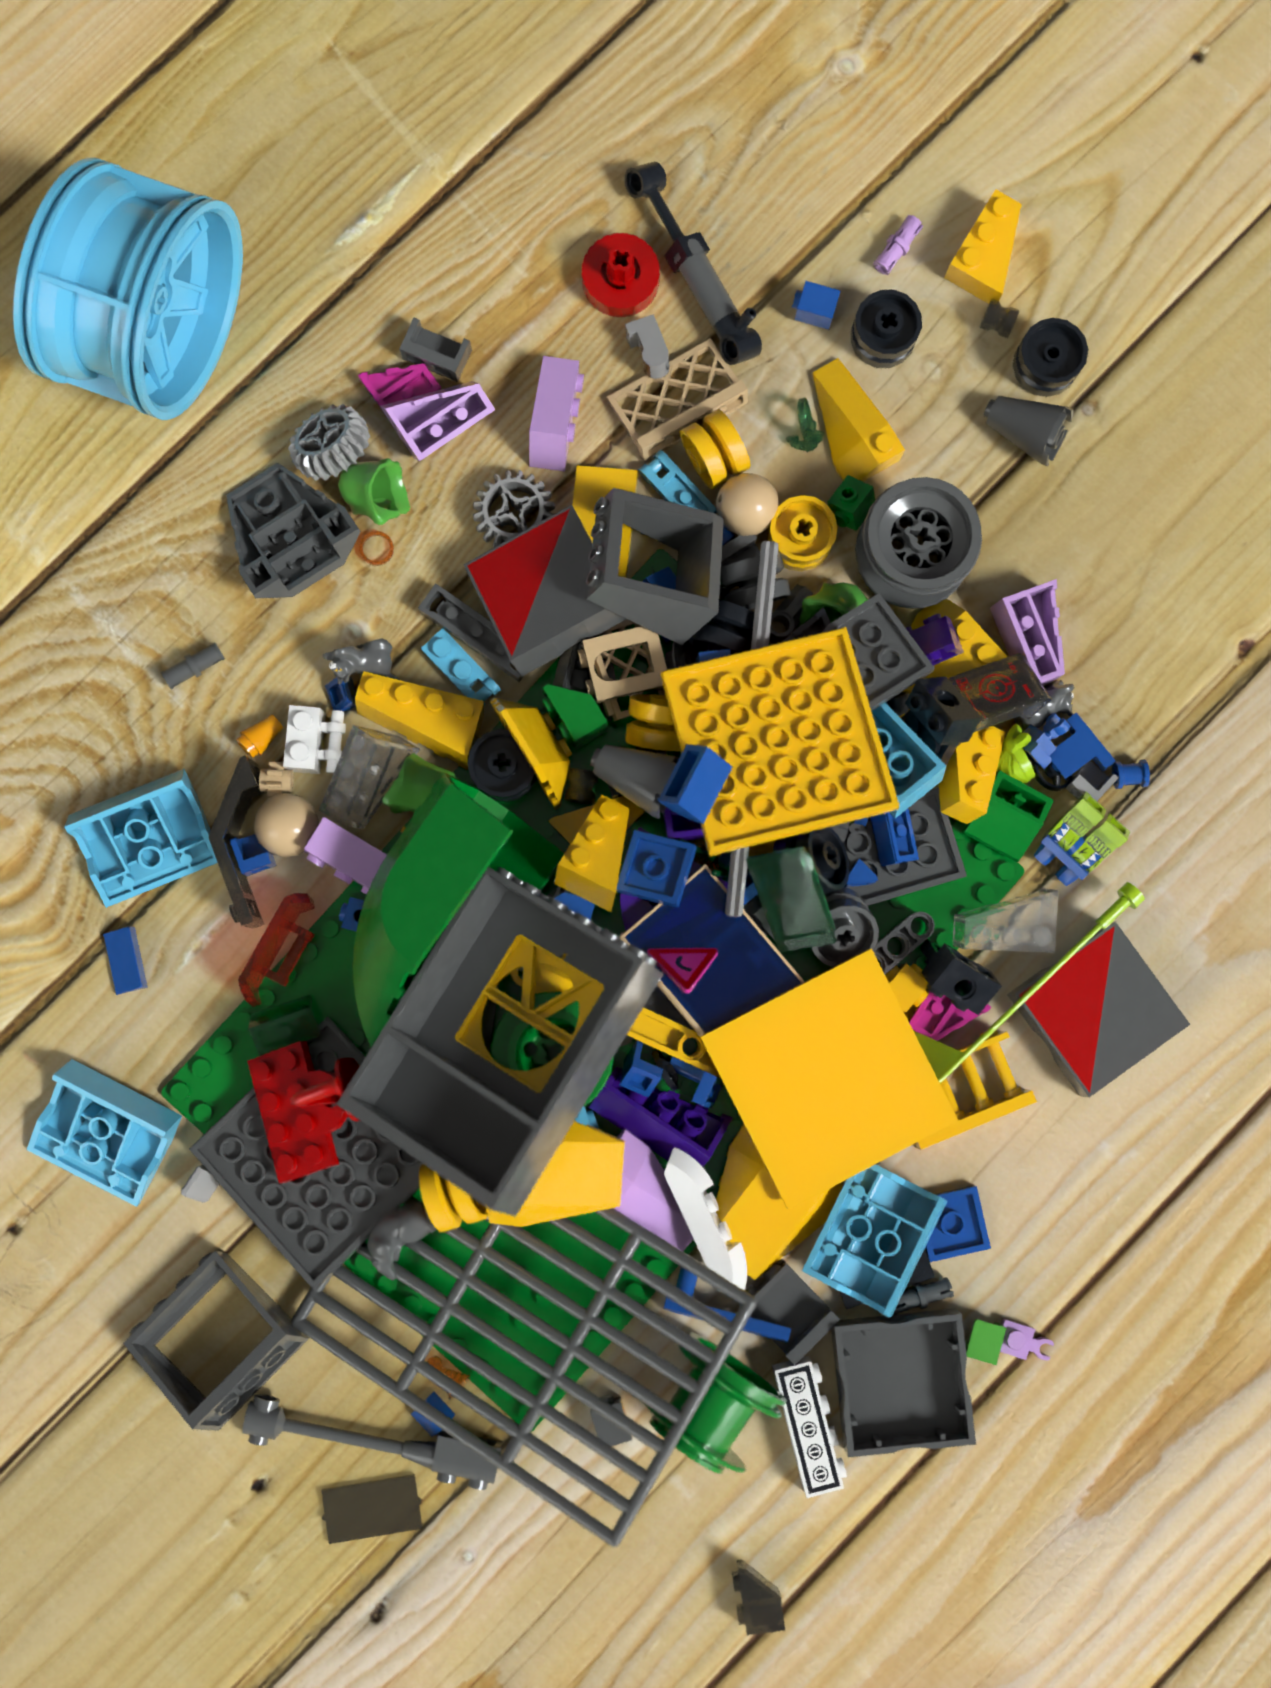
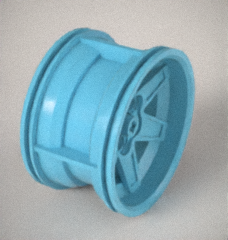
[13,158,243,420]

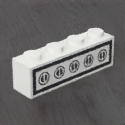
[772,1356,847,1498]

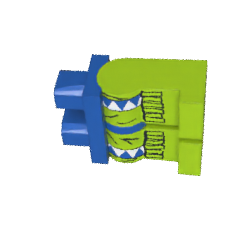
[1034,791,1130,886]

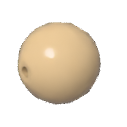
[716,473,779,536]
[254,793,319,857]

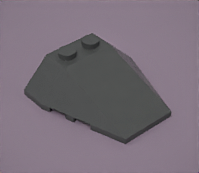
[226,462,361,598]

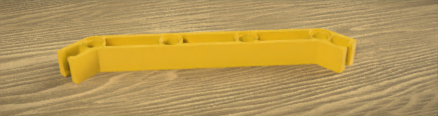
[510,964,720,1078]

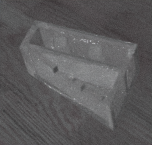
[319,725,420,829]
[952,888,1058,953]

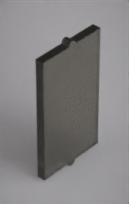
[321,1474,423,1544]

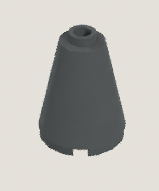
[984,396,1074,467]
[590,744,679,819]

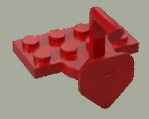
[247,1041,360,1184]

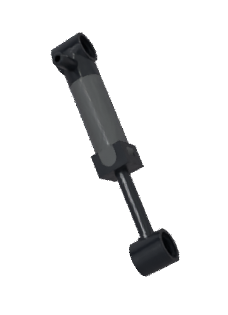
[624,162,762,365]

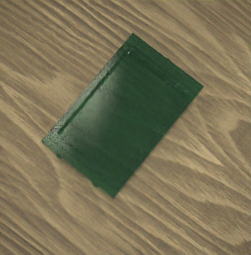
[746,847,837,952]

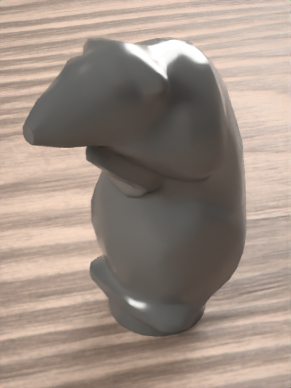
[367,1202,437,1280]

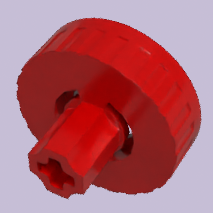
[581,233,660,317]

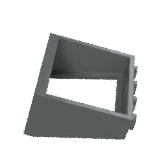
[586,488,724,645]
[123,1251,309,1431]

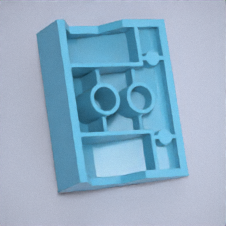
[64,769,222,908]
[26,1059,182,1207]
[802,1164,947,1317]

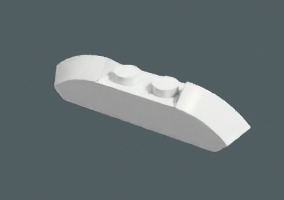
[664,1147,747,1292]

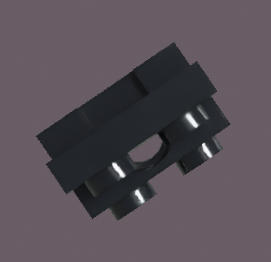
[904,676,982,766]
[920,938,1002,1015]

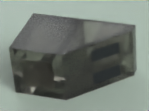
[732,1560,785,1635]

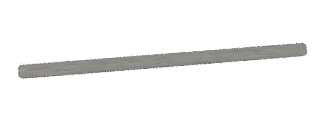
[725,541,778,917]

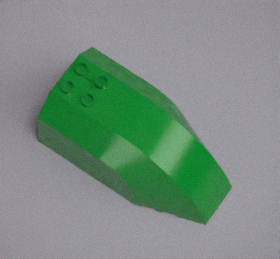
[353,773,565,1047]

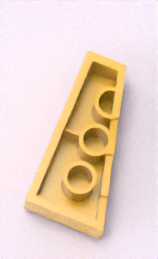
[355,671,484,770]

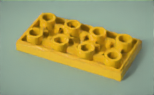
[572,465,638,578]

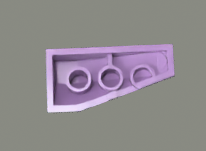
[614,1128,694,1252]

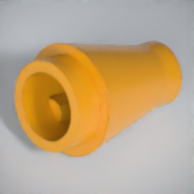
[236,714,283,758]

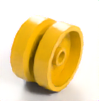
[680,409,751,489]
[767,495,838,572]
[625,694,681,751]
[419,1163,488,1232]

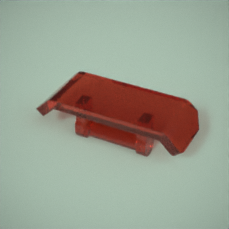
[238,893,315,1007]

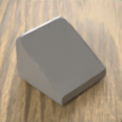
[180,1165,219,1203]

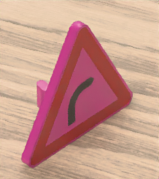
[647,948,718,993]

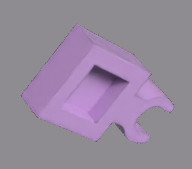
[1000,1318,1054,1360]

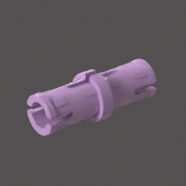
[873,215,923,275]

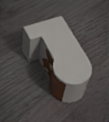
[625,314,670,379]

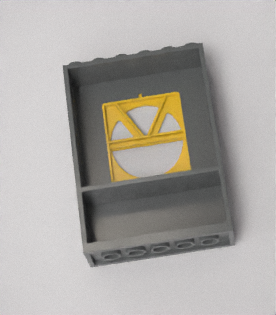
[337,866,663,1217]

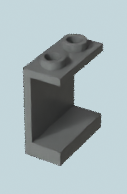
[739,1260,840,1365]

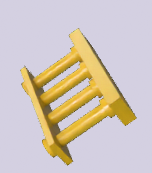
[915,1030,1037,1150]

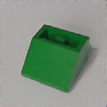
[541,684,608,750]
[963,770,1054,862]

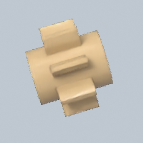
[259,761,294,798]

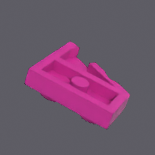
[358,363,442,413]
[909,990,991,1041]

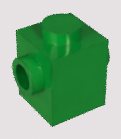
[827,475,876,531]

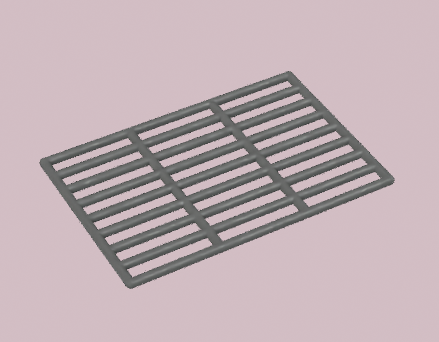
[291,1196,757,1547]

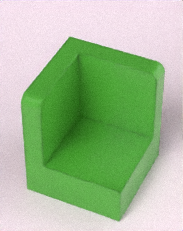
[965,1319,1006,1365]

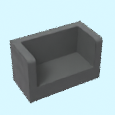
[399,318,472,382]

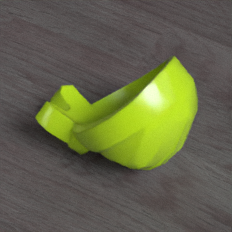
[996,724,1035,784]

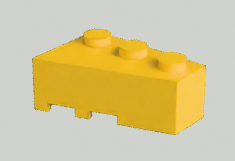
[944,189,1022,308]
[939,720,1006,824]
[554,794,630,912]

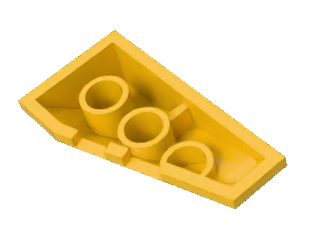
[812,358,905,482]

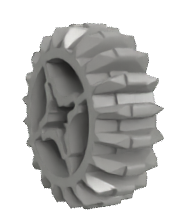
[288,404,370,481]
[473,470,555,547]

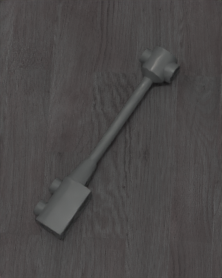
[242,1394,503,1490]

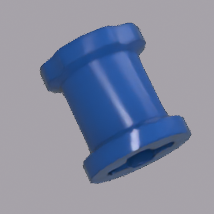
[1112,759,1150,789]

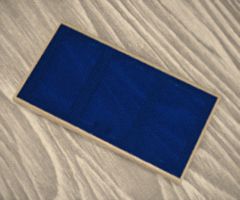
[619,864,805,1036]

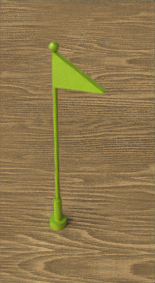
[914,882,1145,1084]

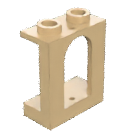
[578,626,667,705]

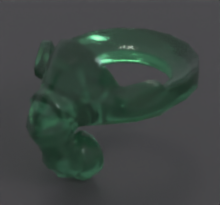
[786,398,825,452]

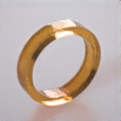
[359,531,394,566]

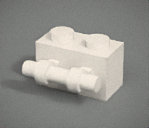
[283,705,346,774]

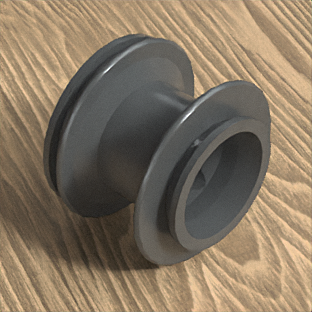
[855,477,982,609]

